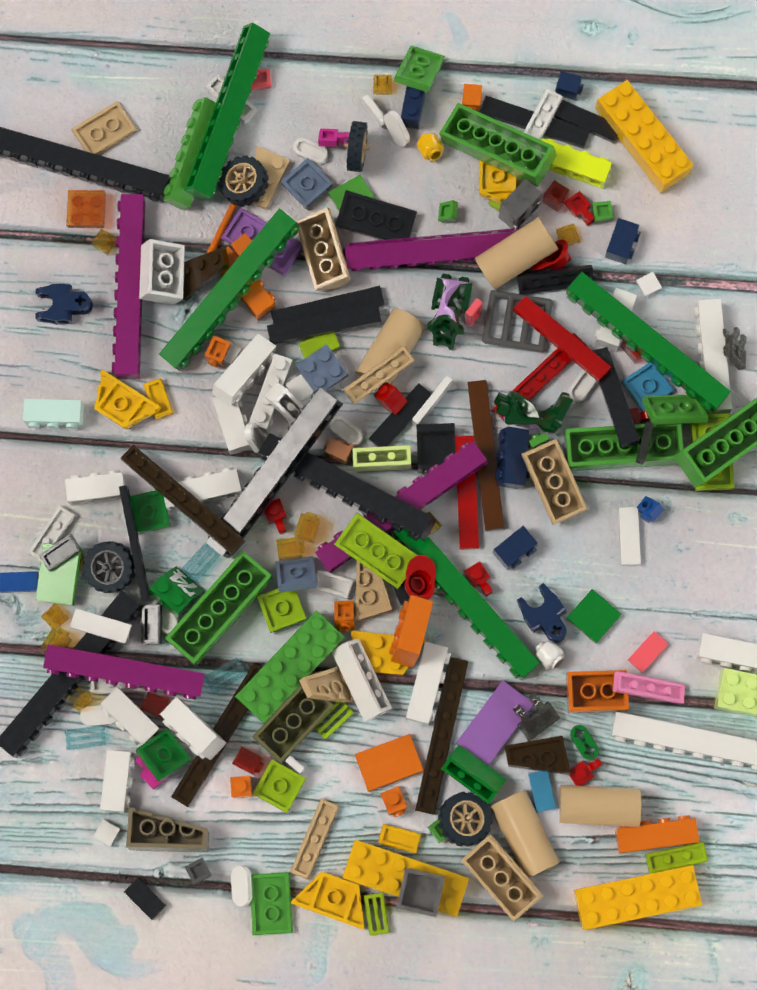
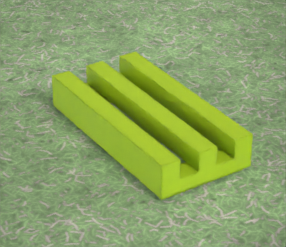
[315,702,354,740]
[364,892,390,936]

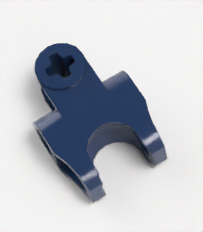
[35,284,93,325]
[516,583,567,643]

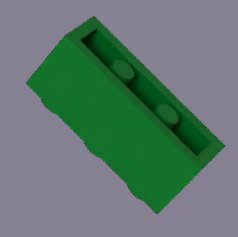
[441,745,507,804]

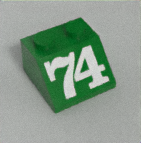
[149,566,205,620]

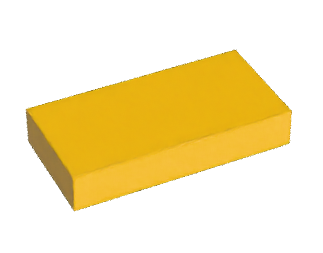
[143,378,174,420]
[378,824,421,854]

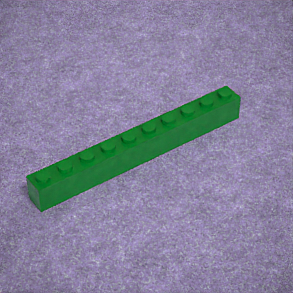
[184,22,270,201]
[159,208,300,371]
[566,272,731,413]
[394,530,540,680]

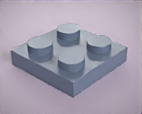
[280,158,333,209]
[295,344,349,392]
[275,556,317,593]

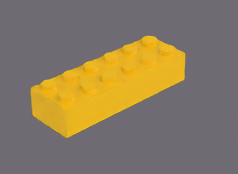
[595,80,694,193]
[342,840,469,917]
[573,865,702,930]

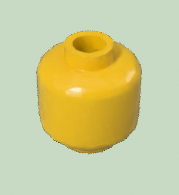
[417,133,444,161]

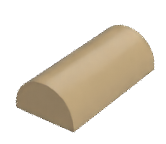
[296,207,351,291]
[475,217,558,290]
[355,308,425,386]
[521,438,588,525]
[559,785,641,827]
[490,790,560,878]
[461,834,544,922]

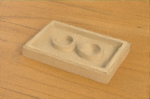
[71,101,137,155]

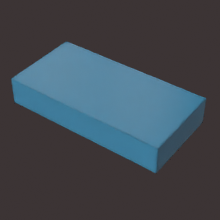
[528,771,556,813]

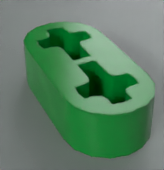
[570,725,599,760]

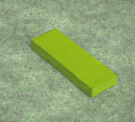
[645,842,708,874]

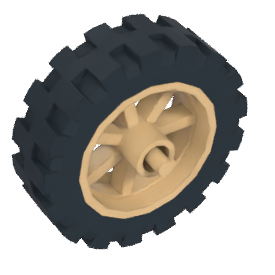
[344,121,370,172]
[218,155,269,207]
[438,792,493,847]

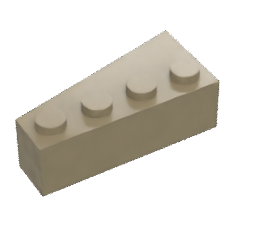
[126,807,210,853]

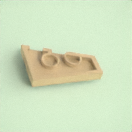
[252,146,290,210]
[355,561,392,622]
[299,667,355,703]

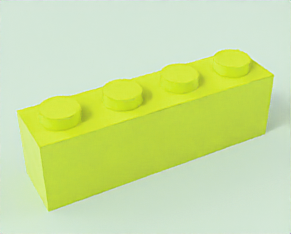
[541,138,612,189]

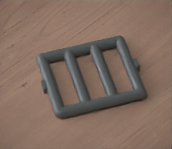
[482,290,553,353]

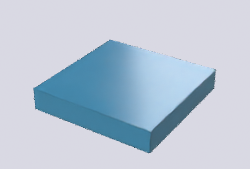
[621,362,675,412]

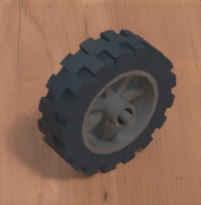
[82,541,135,593]

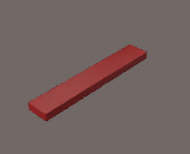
[513,296,611,382]
[493,333,587,422]
[455,435,479,550]

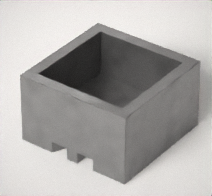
[499,179,542,228]
[396,867,445,917]

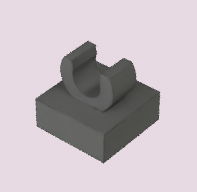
[185,857,212,885]

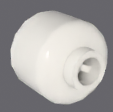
[535,641,565,670]

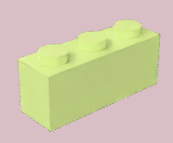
[353,445,411,472]

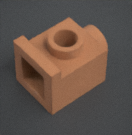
[324,438,354,465]

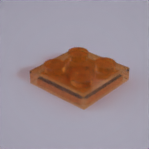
[66,190,106,228]

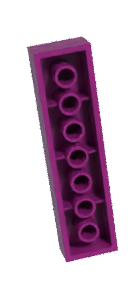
[43,645,205,700]

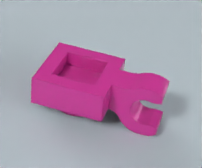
[318,128,350,148]
[135,757,167,789]

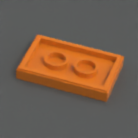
[355,734,423,792]

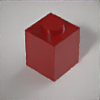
[373,382,408,415]

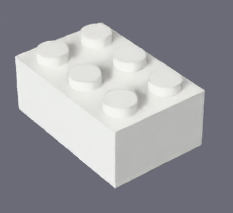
[139,239,185,305]
[160,697,227,760]

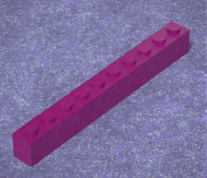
[112,194,146,379]
[345,228,521,271]
[315,442,488,573]

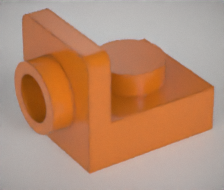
[204,335,232,368]
[334,600,355,632]
[381,786,408,818]

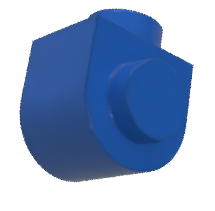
[636,496,664,523]

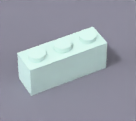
[23,399,84,429]

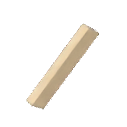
[343,346,415,405]
[290,798,339,880]

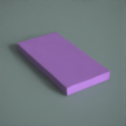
[221,208,303,276]
[456,681,534,765]

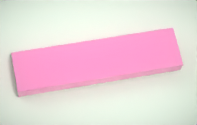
[613,671,685,704]

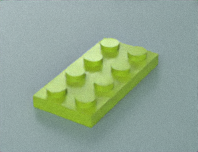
[690,413,735,491]
[334,512,418,589]

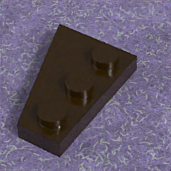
[183,248,229,301]
[504,735,571,775]

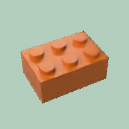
[389,595,433,668]
[566,670,629,713]

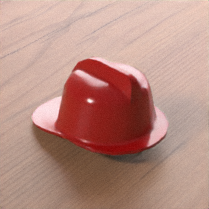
[530,239,571,270]
[404,555,436,600]

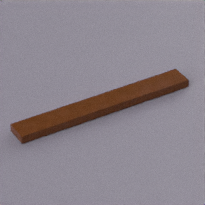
[467,380,504,531]

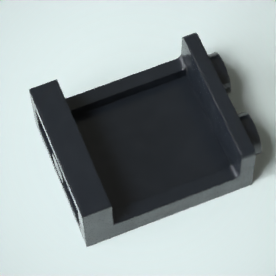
[416,423,456,476]

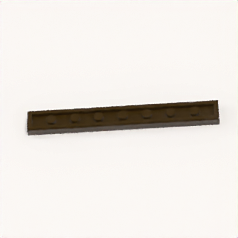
[120,445,246,556]
[415,657,468,815]
[171,663,262,807]

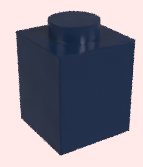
[555,71,584,101]

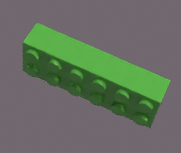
[439,103,557,187]
[673,397,757,488]
[564,423,683,471]
[165,551,273,667]
[235,610,344,724]

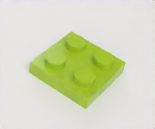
[257,589,307,633]
[253,759,306,813]

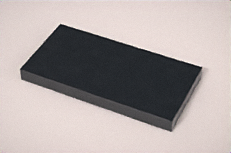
[335,190,417,240]

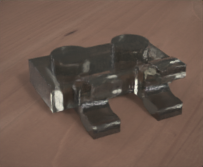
[723,327,747,370]
[513,693,560,741]

